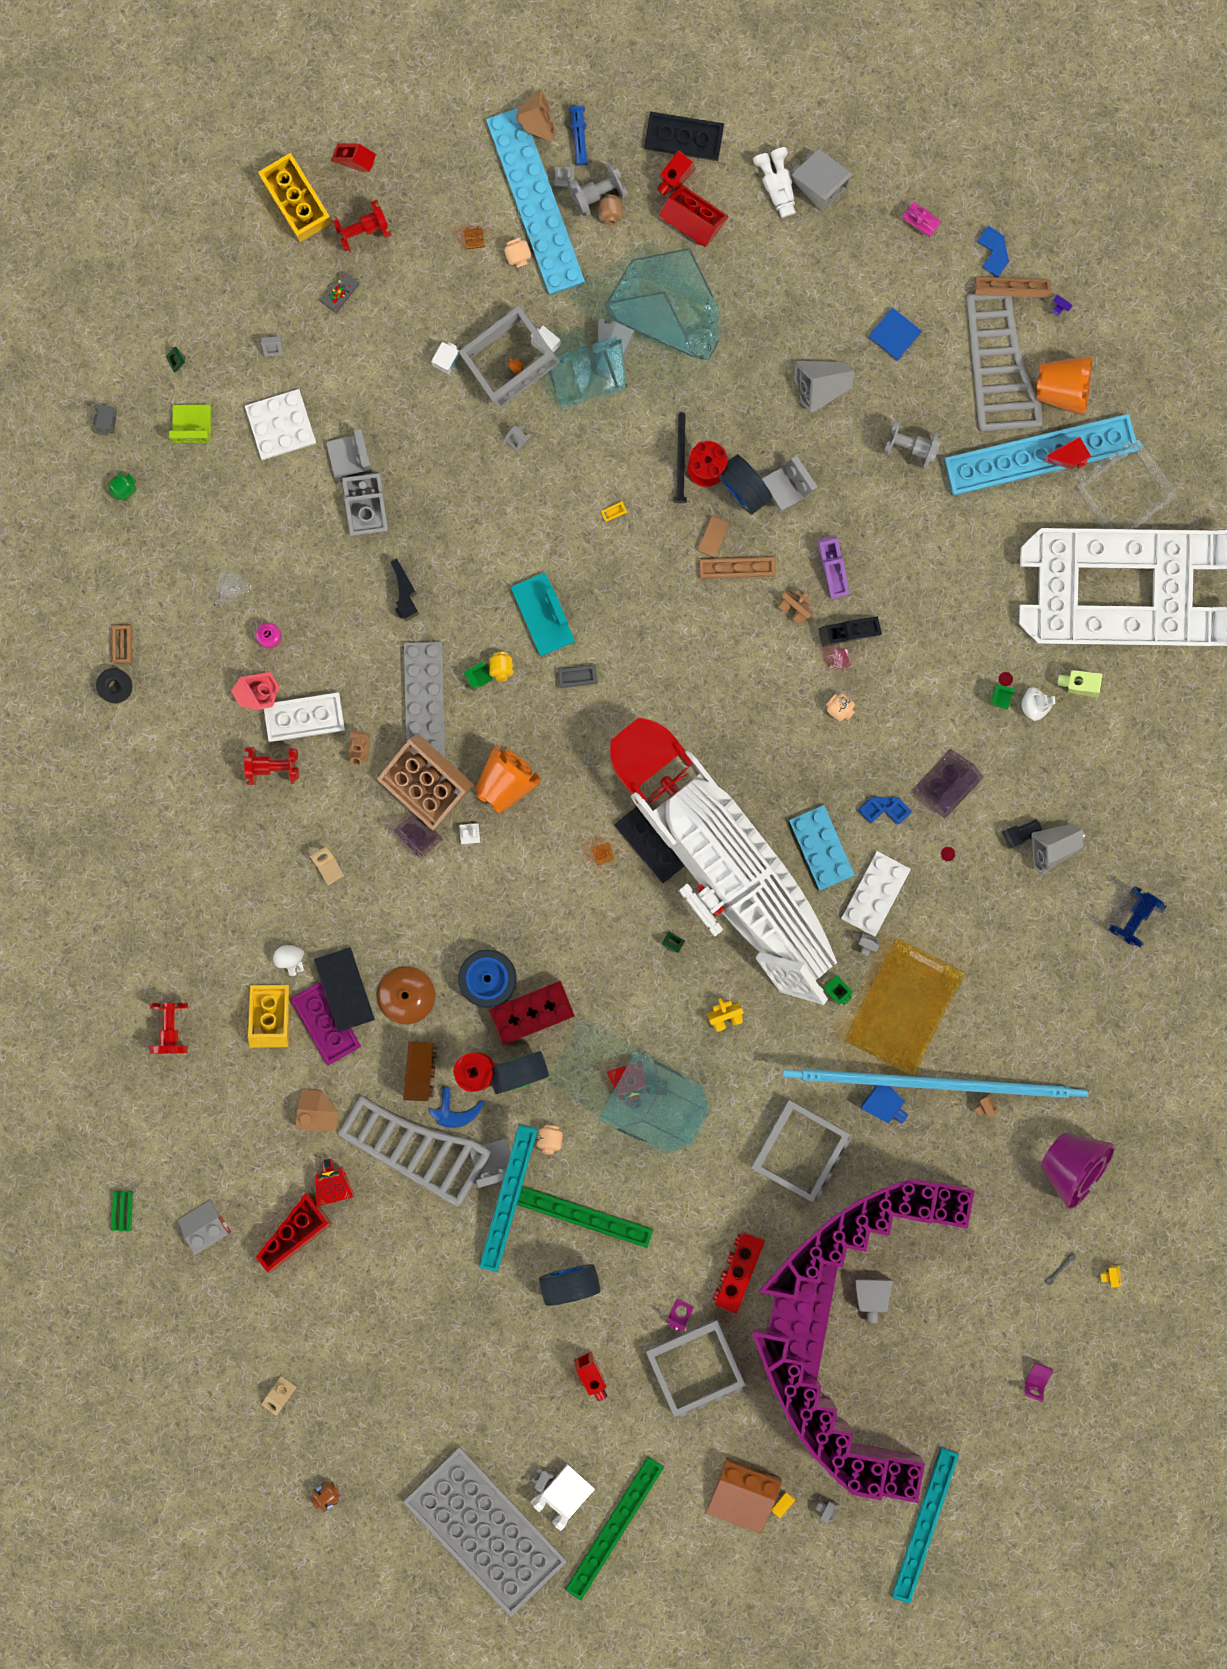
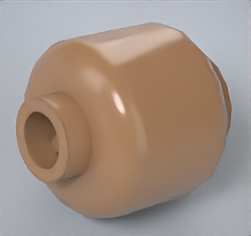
[598,195,623,225]

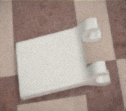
[531,1464,595,1531]

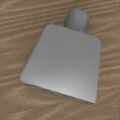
[854,1278,893,1323]

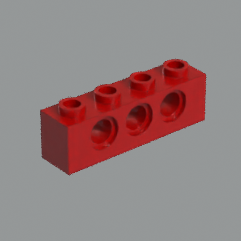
[712,1231,765,1314]

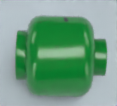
[108,472,137,501]

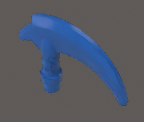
[429,1087,484,1128]

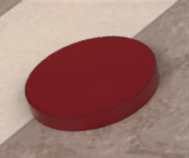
[998,672,1013,686]
[941,847,955,861]

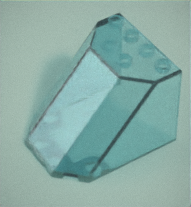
[605,248,722,361]
[598,1049,711,1153]

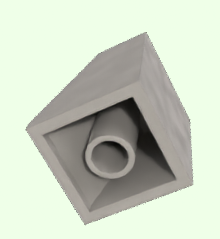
[791,149,852,212]

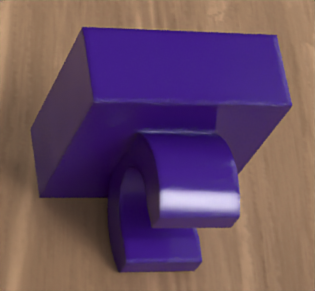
[1052,294,1073,316]

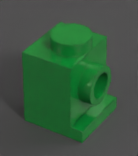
[822,975,853,1005]

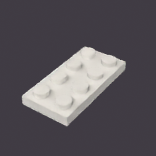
[264,692,345,743]
[841,851,911,937]

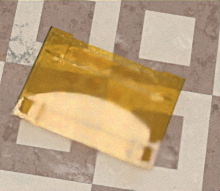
[844,938,965,1076]

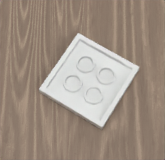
[245,389,316,461]
[756,952,828,1005]

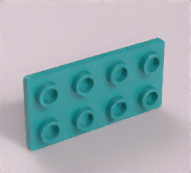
[511,573,575,656]

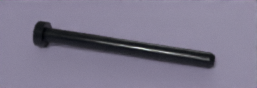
[674,412,687,503]

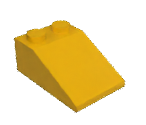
[248,985,289,1048]

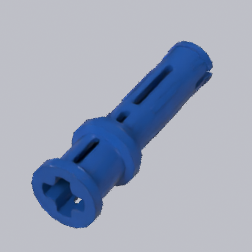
[568,106,588,166]

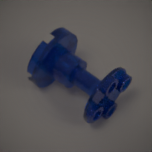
[1108,886,1167,948]

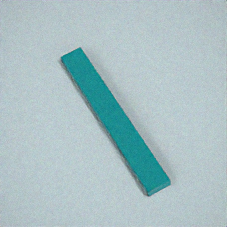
[479,1123,538,1272]
[891,1447,960,1604]

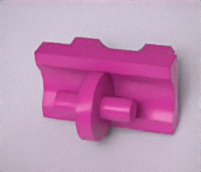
[902,202,941,238]

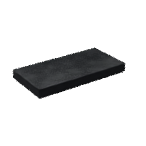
[644,111,724,161]
[614,806,685,883]
[314,947,375,1032]

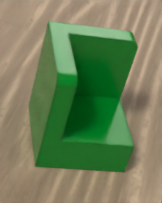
[464,661,493,691]
[989,684,1015,710]

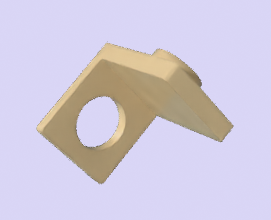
[310,847,344,885]
[261,1376,297,1416]

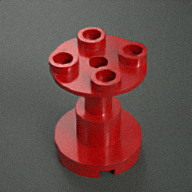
[333,200,392,253]
[688,441,727,488]
[244,746,299,785]
[149,1003,188,1054]
[453,1052,495,1092]

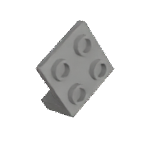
[326,429,372,479]
[762,456,818,511]
[470,1139,510,1188]

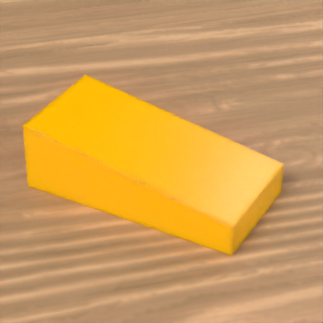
[601,501,628,522]
[771,1492,795,1518]

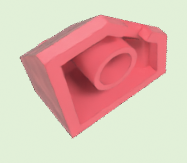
[231,672,280,710]

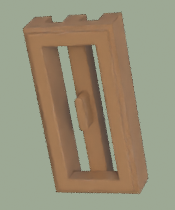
[112,625,132,664]

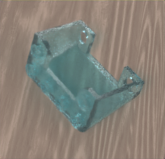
[548,336,628,409]

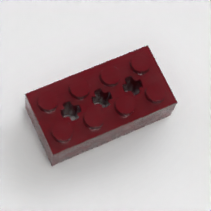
[489,980,575,1045]

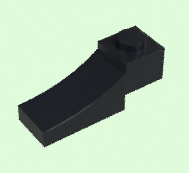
[391,558,419,621]
[818,616,882,647]

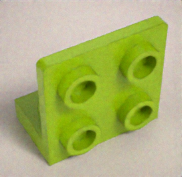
[169,405,211,443]

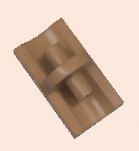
[778,590,814,624]
[349,730,370,766]

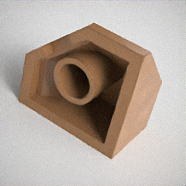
[516,89,556,141]
[295,1089,338,1131]

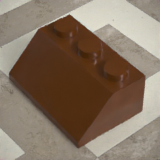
[403,1041,437,1101]

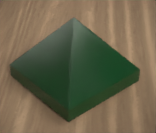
[166,347,185,373]
[662,932,685,953]

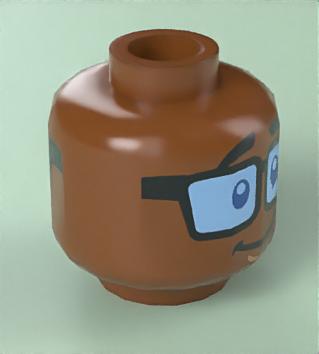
[310,1481,341,1511]

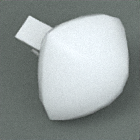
[1022,686,1056,721]
[273,945,304,976]

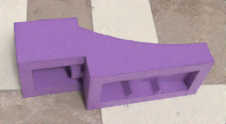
[817,535,850,599]

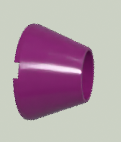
[1041,1133,1115,1209]

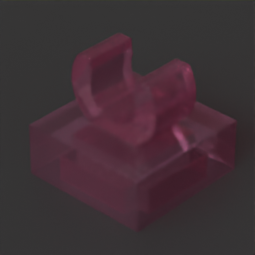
[827,649,851,669]

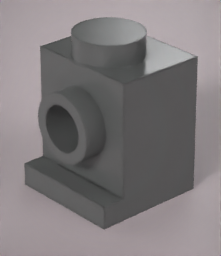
[93,405,117,436]

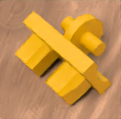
[707,998,744,1032]

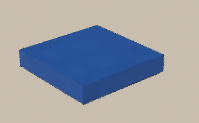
[868,307,922,361]

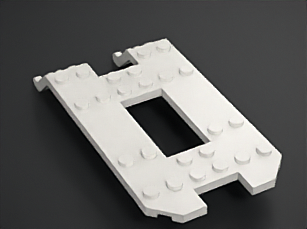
[1019,528,1227,646]

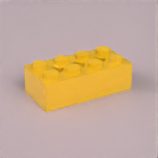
[258,153,332,242]

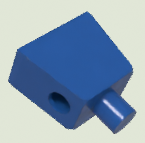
[859,1085,908,1124]

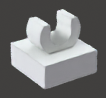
[459,823,480,845]

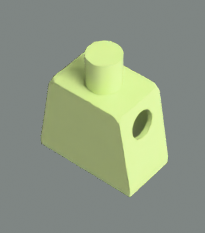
[1057,670,1102,698]

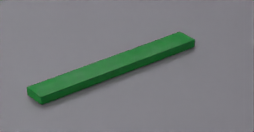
[517,1186,654,1248]
[565,1456,664,1600]

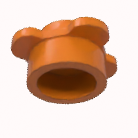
[508,358,525,375]

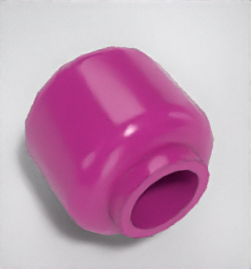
[256,623,282,649]

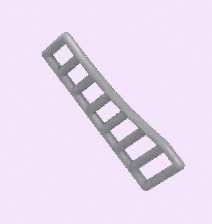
[967,293,1043,432]
[338,1096,491,1207]

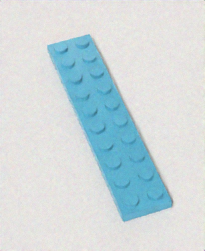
[486,108,585,295]
[944,414,1138,496]

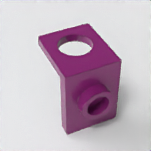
[667,1299,694,1331]
[1024,1362,1053,1402]

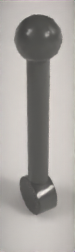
[1046,1253,1076,1285]

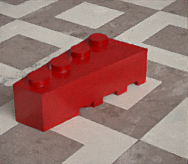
[256,1193,333,1273]

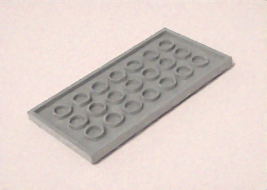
[403,1447,567,1617]

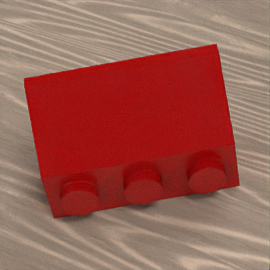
[659,185,729,247]

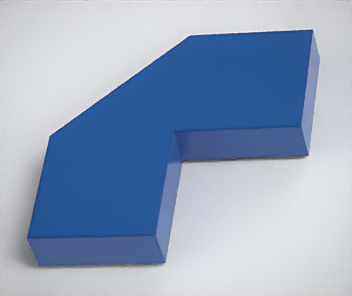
[977,225,1009,278]
[858,797,912,825]

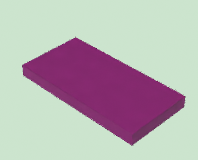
[290,981,362,1066]

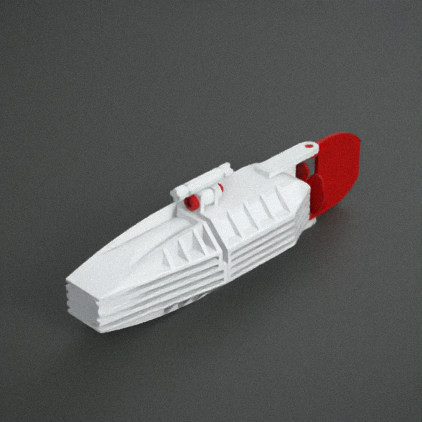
[610,718,837,981]

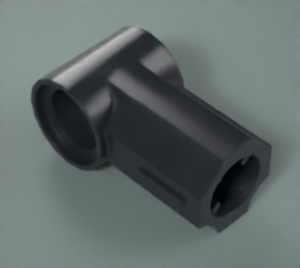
[1002,818,1042,849]

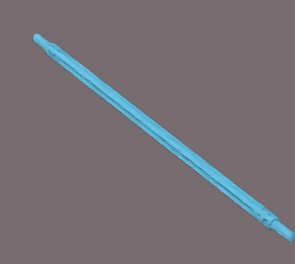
[782,1069,1088,1098]

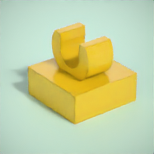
[1100,1265,1122,1288]

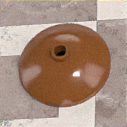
[377,967,435,1024]

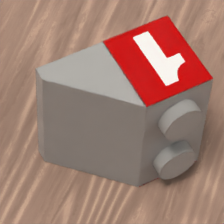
[178,1200,231,1255]

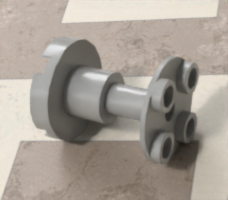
[568,163,628,218]
[884,419,943,470]

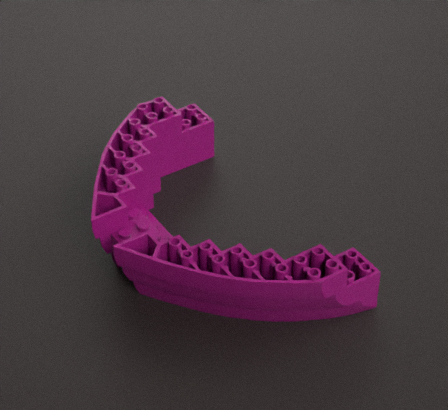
[752,1178,975,1503]

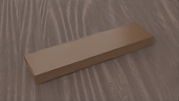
[974,277,1052,298]
[699,557,776,579]

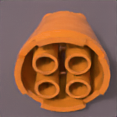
[1037,357,1093,415]
[475,745,542,813]

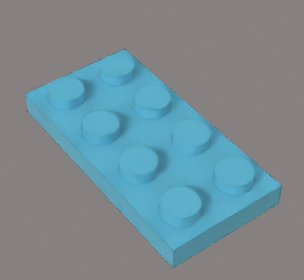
[789,805,855,891]

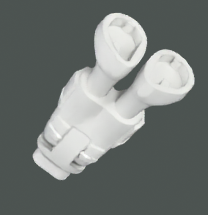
[753,147,796,218]

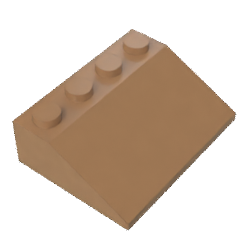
[377,734,474,831]

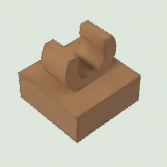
[975,1094,998,1118]

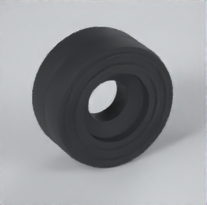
[96,668,133,704]

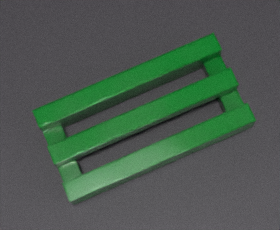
[111,1191,133,1231]

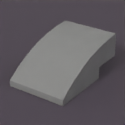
[342,472,388,536]

